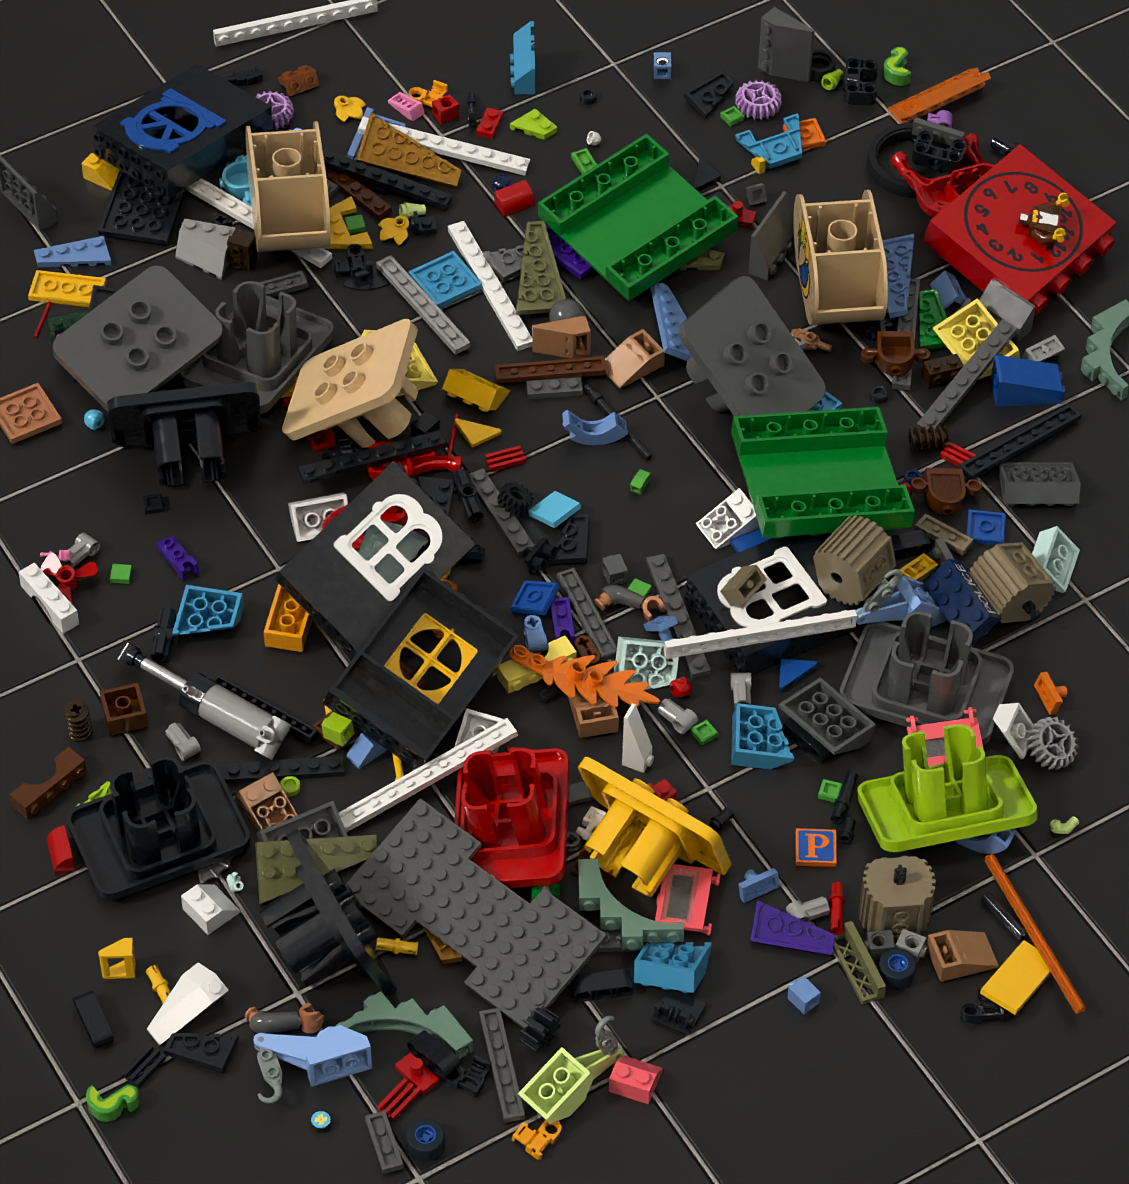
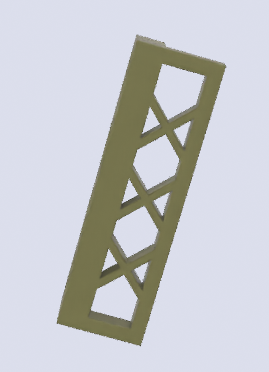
[833,921,886,1005]

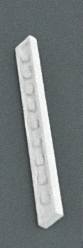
[213,0,378,47]
[358,117,530,176]
[186,178,332,268]
[448,221,532,351]
[664,610,857,659]
[339,718,518,832]

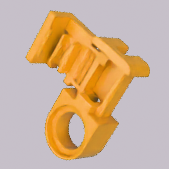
[409,80,448,107]
[512,1120,562,1160]

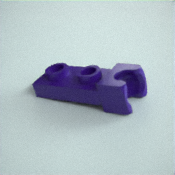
[156,535,199,581]
[550,597,575,646]

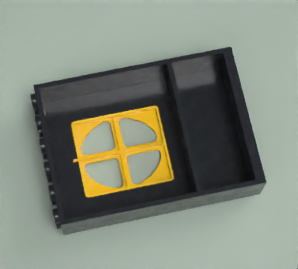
[323,568,519,769]

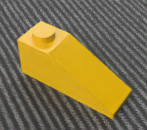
[899,553,939,582]

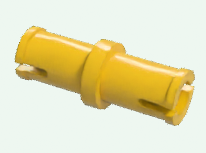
[376,937,418,956]
[146,965,171,1004]

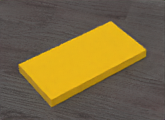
[28,270,107,307]
[980,940,1051,1015]

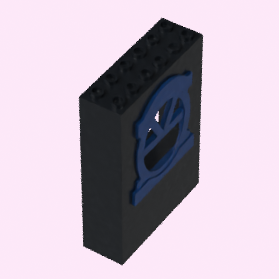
[93,64,272,199]

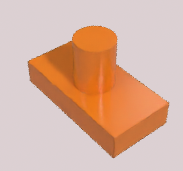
[1034,672,1067,715]

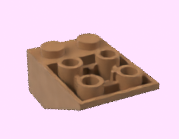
[532,316,591,359]
[605,329,665,389]
[568,689,619,738]
[234,772,297,831]
[927,930,999,982]

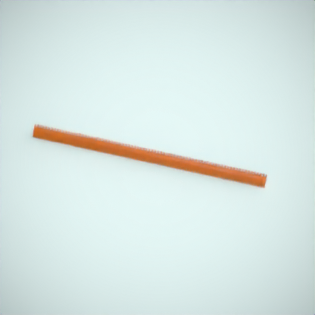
[984,853,1086,1015]

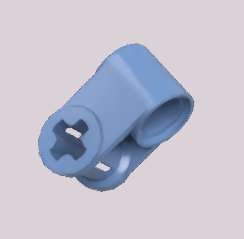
[523,615,548,652]

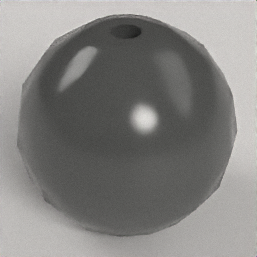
[549,299,586,322]

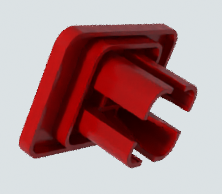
[454,748,570,888]

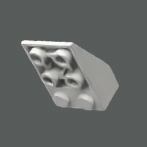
[696,488,760,550]

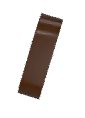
[574,635,600,668]

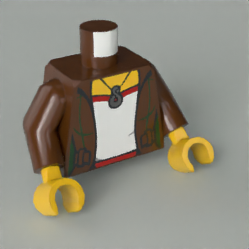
[1018,193,1069,245]

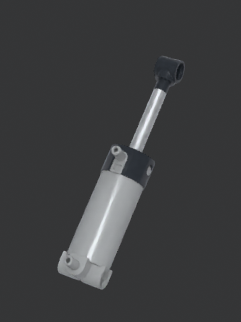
[114,640,292,760]

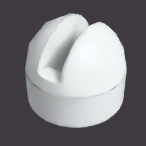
[587,131,602,146]

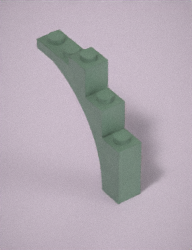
[1080,299,1129,400]
[578,859,684,950]
[336,991,473,1060]

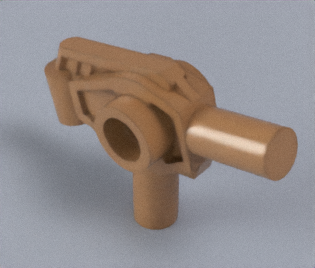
[791,328,832,352]

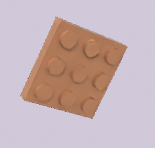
[0,383,62,444]

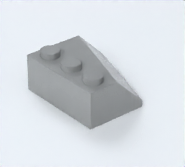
[175,218,236,280]

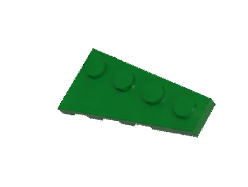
[919,289,947,350]

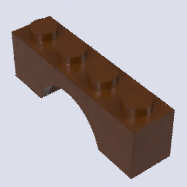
[9,747,87,819]

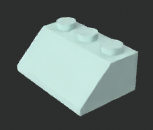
[1032,526,1080,593]

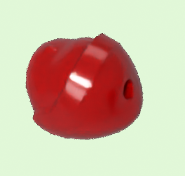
[670,677,692,698]

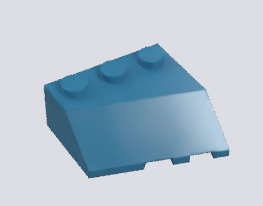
[510,21,535,95]
[172,585,245,636]
[731,703,794,770]
[634,942,712,993]

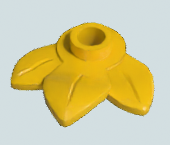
[334,96,366,122]
[378,216,409,246]

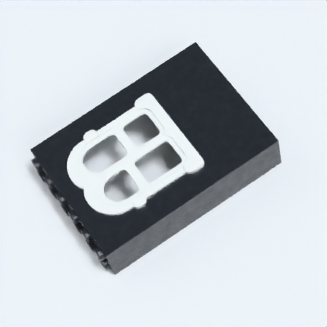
[275,461,475,658]
[685,533,879,676]

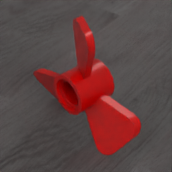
[41,553,99,605]

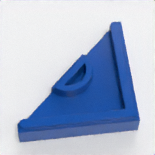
[779,659,817,692]

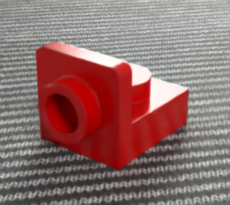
[647,779,677,801]

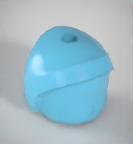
[84,409,105,430]

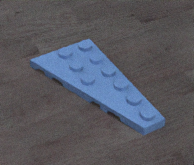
[882,234,914,318]
[650,283,692,361]

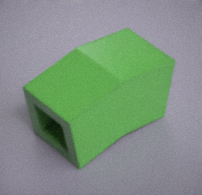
[630,469,651,495]

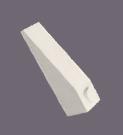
[622,703,654,773]
[147,963,228,1046]

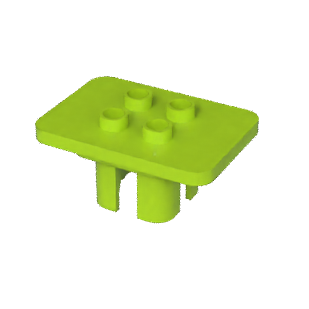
[858,724,1037,852]

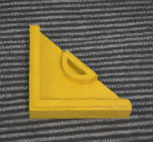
[454,419,502,448]

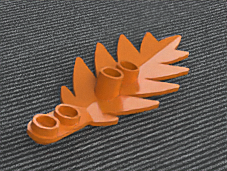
[509,645,660,708]

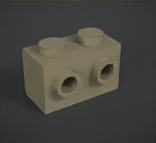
[720,564,767,606]

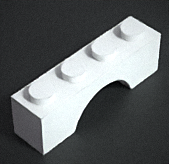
[19,563,79,634]

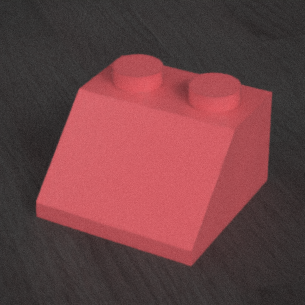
[609,1055,663,1105]

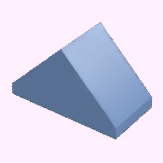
[347,733,387,769]

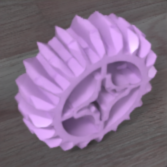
[735,80,782,120]
[256,90,294,130]

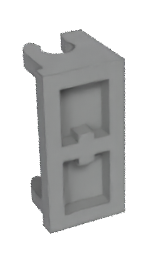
[1022,335,1065,362]

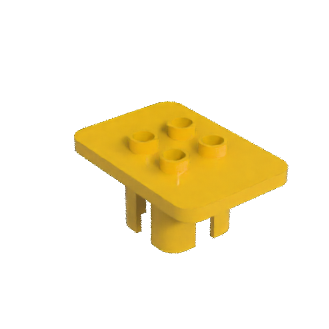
[578,757,732,897]

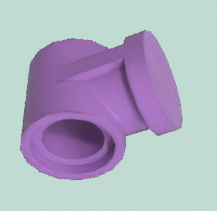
[927,110,953,128]

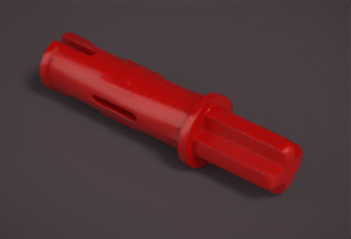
[829,881,845,935]

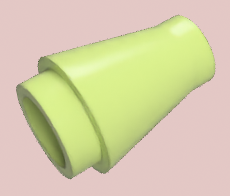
[399,202,426,219]

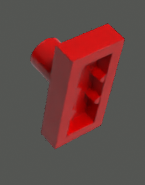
[727,201,757,228]
[395,1052,439,1095]

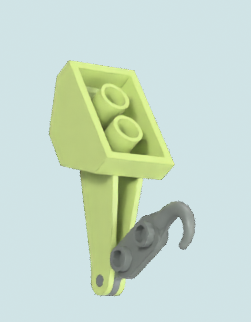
[518,1016,624,1124]

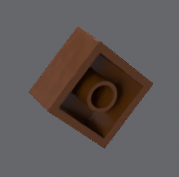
[99,683,148,736]

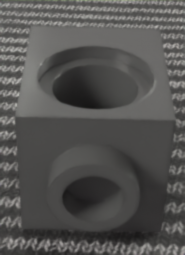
[602,554,628,585]
[863,930,895,960]

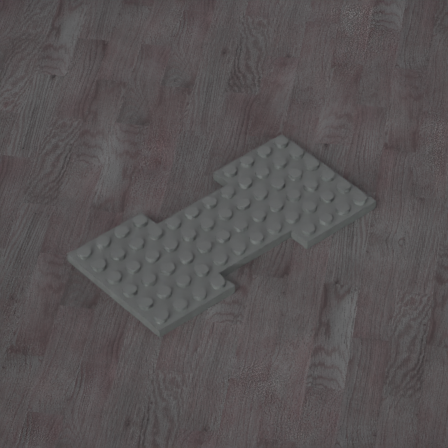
[346,798,608,1029]

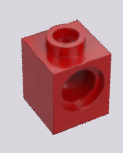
[432,94,460,124]

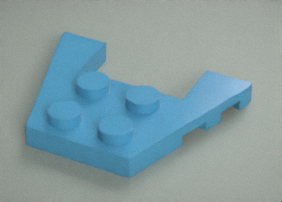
[735,113,802,169]

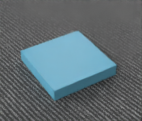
[528,491,581,528]

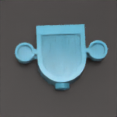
[219,155,251,206]

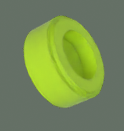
[280,776,300,797]

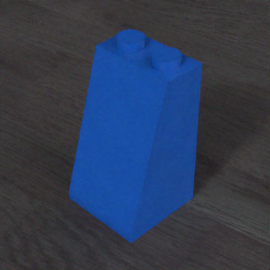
[991,355,1065,407]

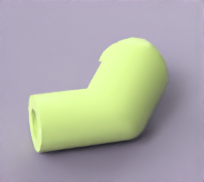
[1050,816,1079,834]

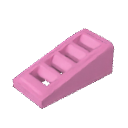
[388,92,425,121]

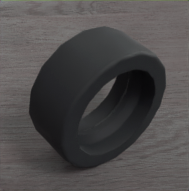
[810,50,836,81]

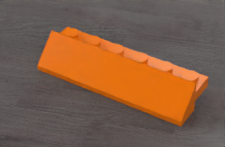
[888,67,991,123]

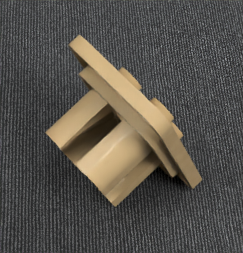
[282,319,418,448]

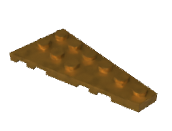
[356,112,462,188]

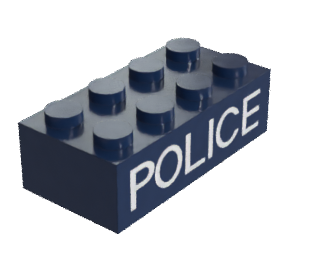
[923,559,1002,644]

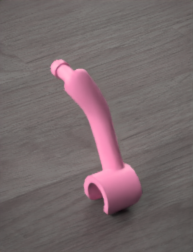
[40,550,71,561]

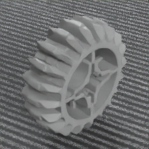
[1026,717,1079,770]

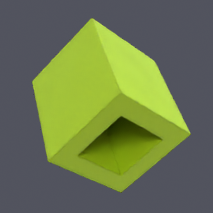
[321,712,355,746]

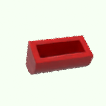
[494,180,535,217]
[47,825,75,876]

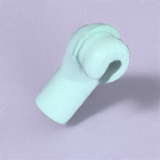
[226,872,243,892]

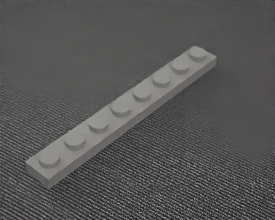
[376,255,470,355]

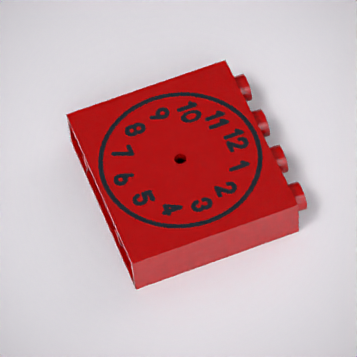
[922,144,1116,316]

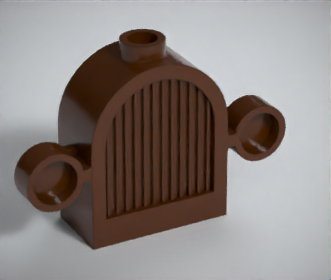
[861,331,930,376]
[910,468,982,515]

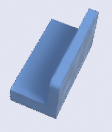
[930,271,966,310]

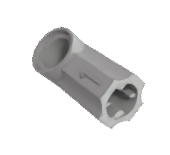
[64,532,100,568]
[730,673,751,708]
[658,699,698,734]
[166,723,201,761]
[786,897,830,923]

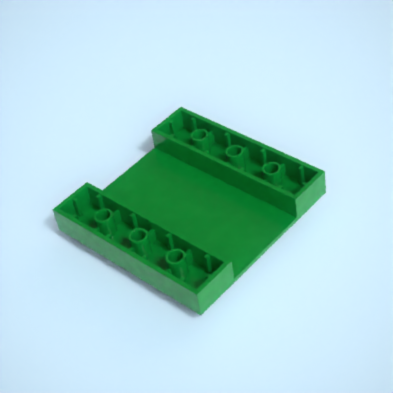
[538,133,739,301]
[731,407,915,539]

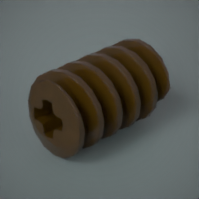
[908,425,949,451]
[64,699,92,742]

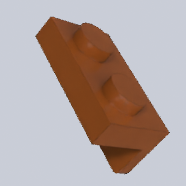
[277,65,319,96]

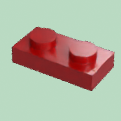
[476,108,503,139]

